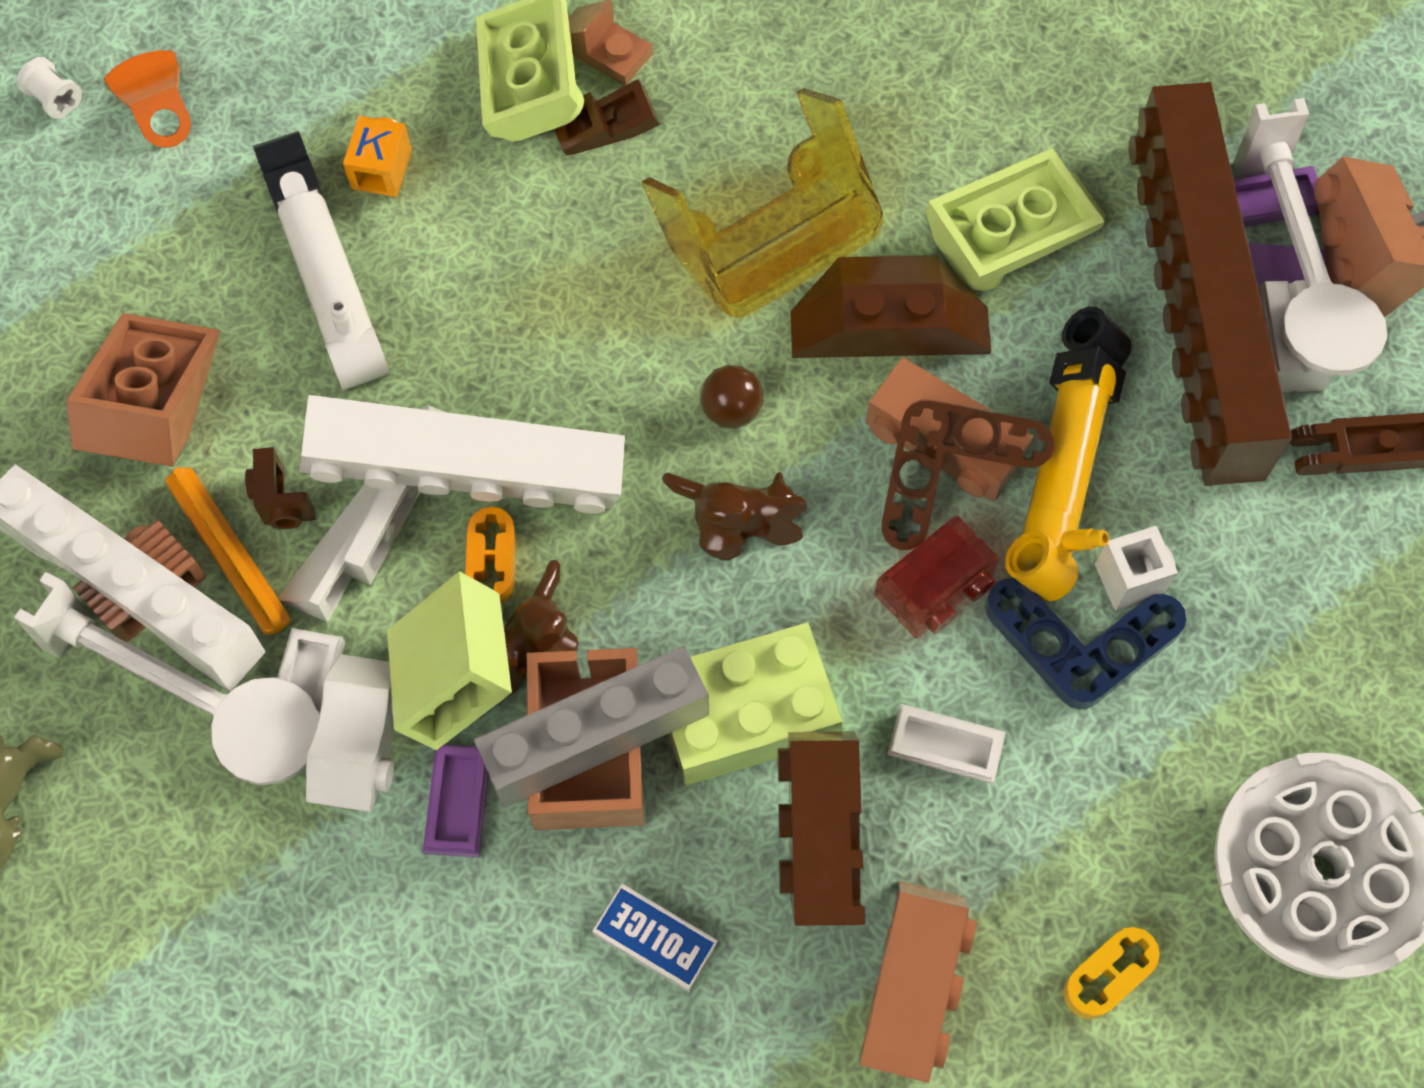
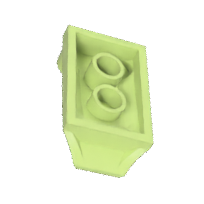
[476,0,584,142]
[926,148,1106,291]

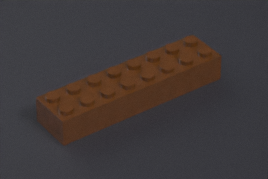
[1129,82,1292,486]

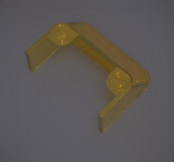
[641,88,883,318]

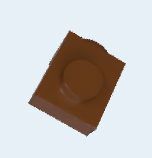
[245,447,316,529]

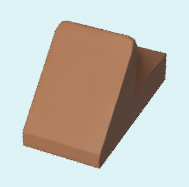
[568,0,653,86]

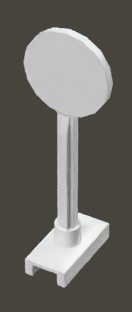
[1233,98,1388,376]
[14,572,320,785]

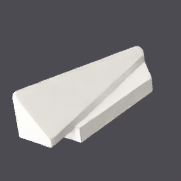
[278,405,444,622]

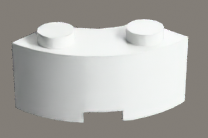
[306,654,395,812]

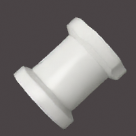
[17,57,82,119]

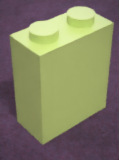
[387,571,512,750]

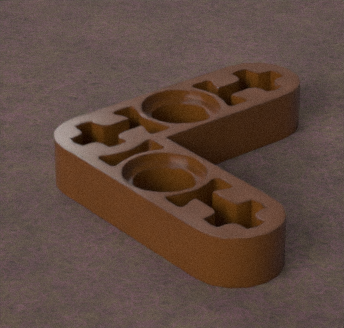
[882,399,1054,550]

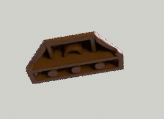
[790,255,991,358]

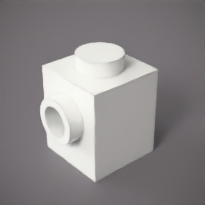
[1095,526,1178,611]

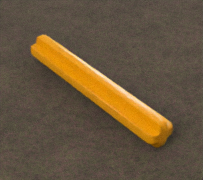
[165,466,291,635]

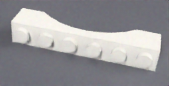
[0,464,266,692]

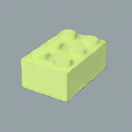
[669,622,843,786]

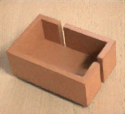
[527,648,645,831]

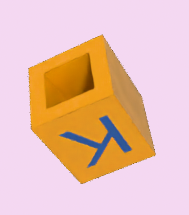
[343,116,412,197]

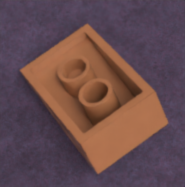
[66,313,220,467]

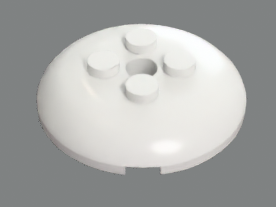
[1215,753,1424,979]

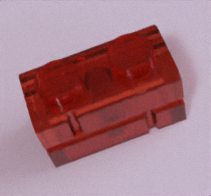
[874,515,999,639]

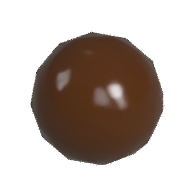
[700,365,764,429]

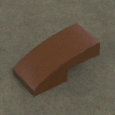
[555,79,660,155]

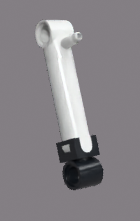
[253,131,390,391]

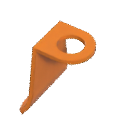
[104,50,191,148]

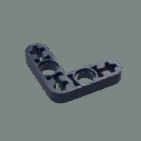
[985,578,1187,709]

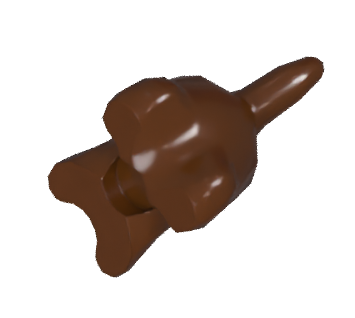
[662,472,807,560]
[504,560,579,698]

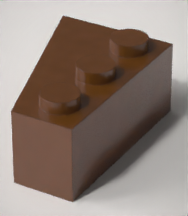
[777,731,865,926]

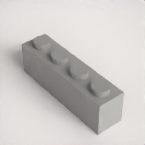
[474,645,709,808]

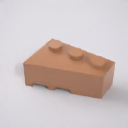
[1314,156,1424,317]

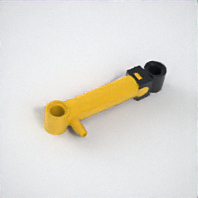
[1005,306,1132,602]

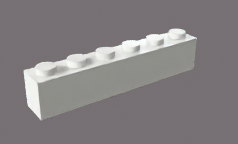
[299,395,625,514]

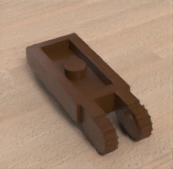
[1290,413,1424,476]

